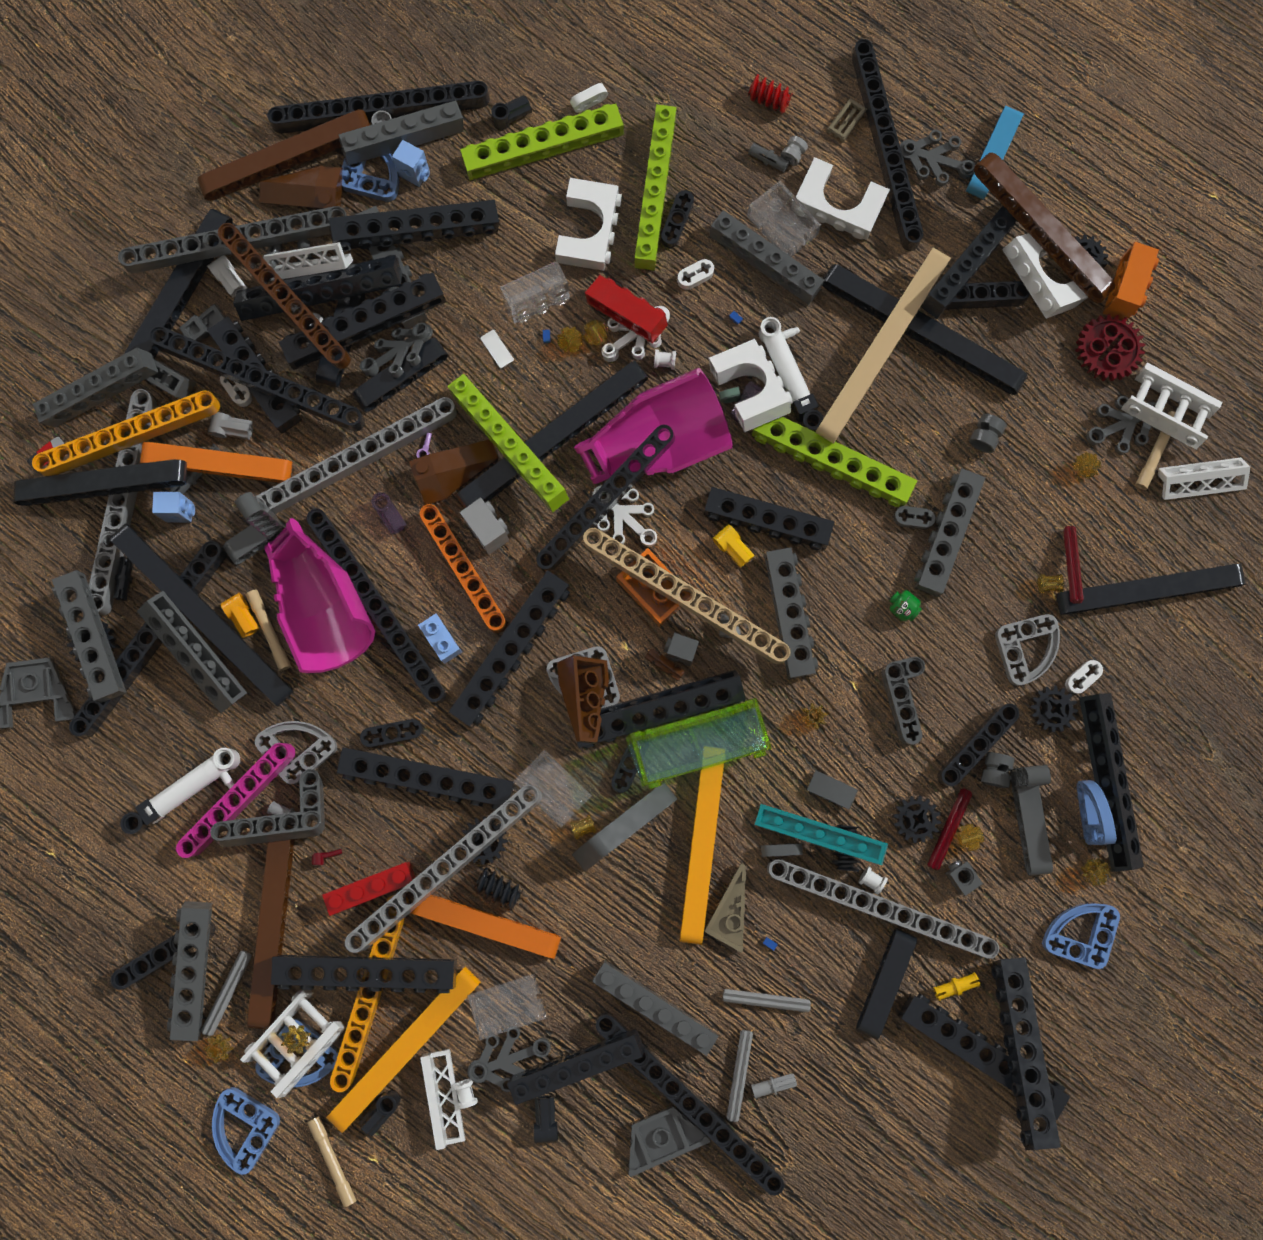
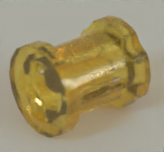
[1037,574,1064,593]
[570,814,597,840]

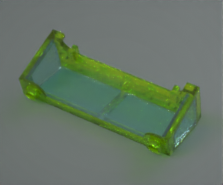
[625,698,772,789]

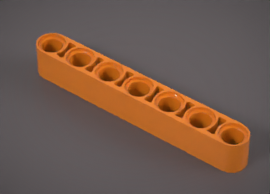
[140,442,293,483]
[420,504,507,633]
[410,895,561,959]

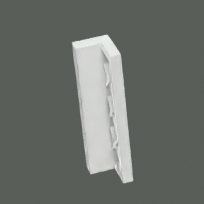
[263,242,353,281]
[1158,457,1250,500]
[420,1049,466,1150]

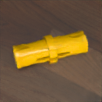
[933,972,980,1001]

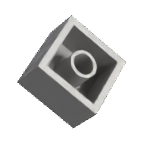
[460,498,510,555]

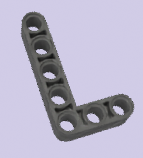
[222,492,285,565]
[1010,764,1053,876]
[210,769,325,847]
[572,782,677,871]

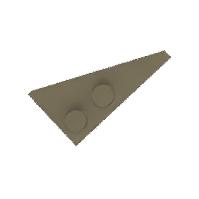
[704,863,746,953]

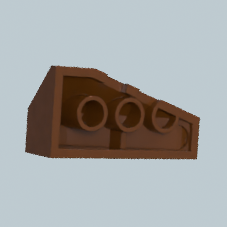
[259,166,343,209]
[409,440,498,505]
[557,655,609,744]

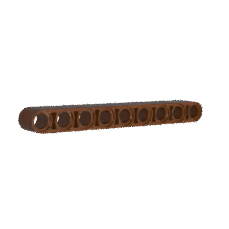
[197,110,370,201]
[974,153,1116,303]
[218,223,351,369]
[247,828,295,1030]

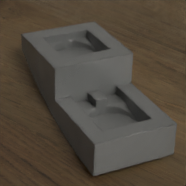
[179,304,226,342]
[807,771,858,810]

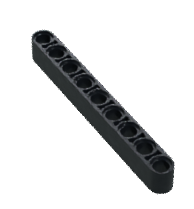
[124,209,233,359]
[536,424,675,571]
[13,459,187,506]
[1055,563,1246,615]

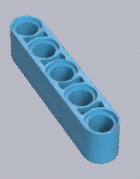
[965,105,1024,200]

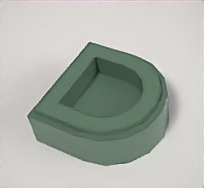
[719,387,741,403]

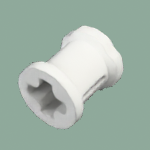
[654,349,676,370]
[858,866,888,895]
[453,1079,478,1109]

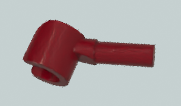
[312,849,343,865]

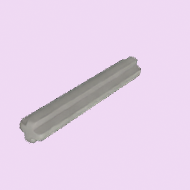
[201,951,252,1036]
[723,989,811,1012]
[727,1030,753,1122]

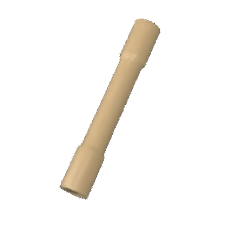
[1135,411,1176,490]
[245,589,291,671]
[307,1116,357,1208]

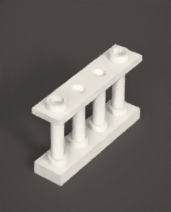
[1121,362,1222,449]
[240,990,347,1098]

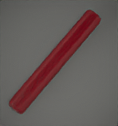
[1063,526,1084,604]
[927,789,972,870]

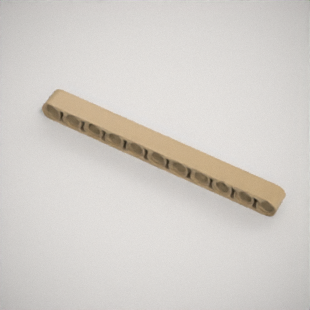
[815,247,951,444]
[583,528,790,664]

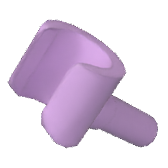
[416,433,432,458]

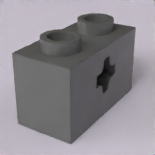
[146,359,197,399]
[664,633,699,667]

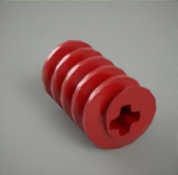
[748,74,793,114]

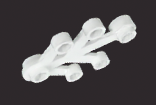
[601,306,670,362]
[592,485,657,547]

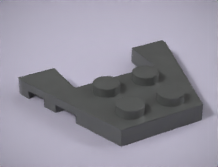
[0,657,76,730]

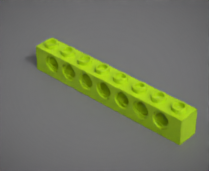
[460,103,624,181]
[635,104,677,270]
[447,374,569,513]
[752,417,918,507]

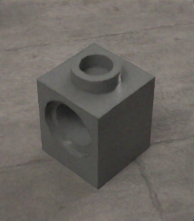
[945,860,983,896]

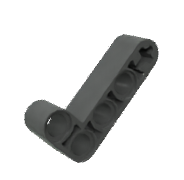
[881,657,925,746]

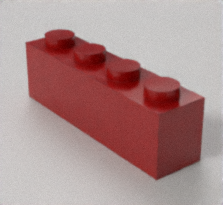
[585,275,668,344]
[322,862,416,916]

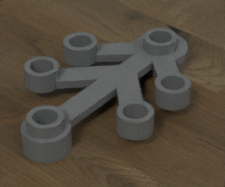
[900,129,975,187]
[360,323,433,378]
[1086,396,1156,455]
[467,1026,551,1092]

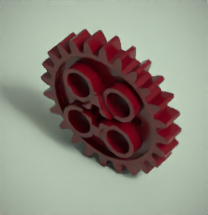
[1075,314,1146,382]

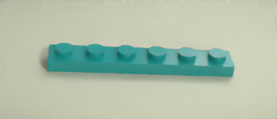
[755,804,888,865]

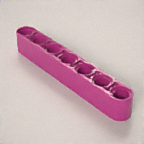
[176,743,296,858]

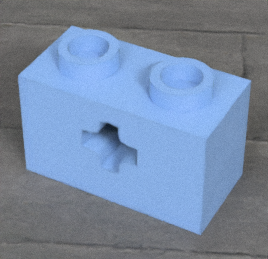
[392,140,430,187]
[152,492,195,523]
[418,614,462,664]

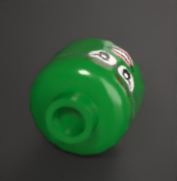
[889,590,922,622]

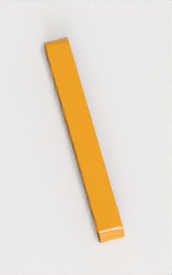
[32,390,220,476]
[680,746,725,945]
[330,894,409,1092]
[326,967,481,1133]

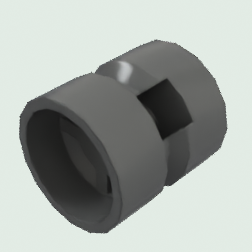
[969,414,1007,453]
[981,752,1015,788]

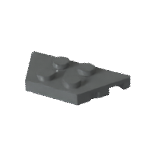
[629,1105,710,1177]

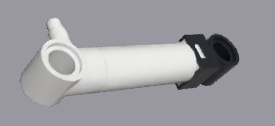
[759,317,824,432]
[120,748,240,834]

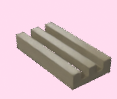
[827,98,867,143]

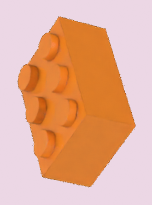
[1103,242,1159,320]
[616,548,691,627]

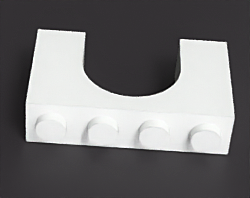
[793,157,890,240]
[555,178,622,271]
[1002,233,1088,319]
[709,339,793,432]

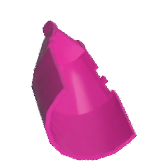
[574,367,732,484]
[264,518,375,673]

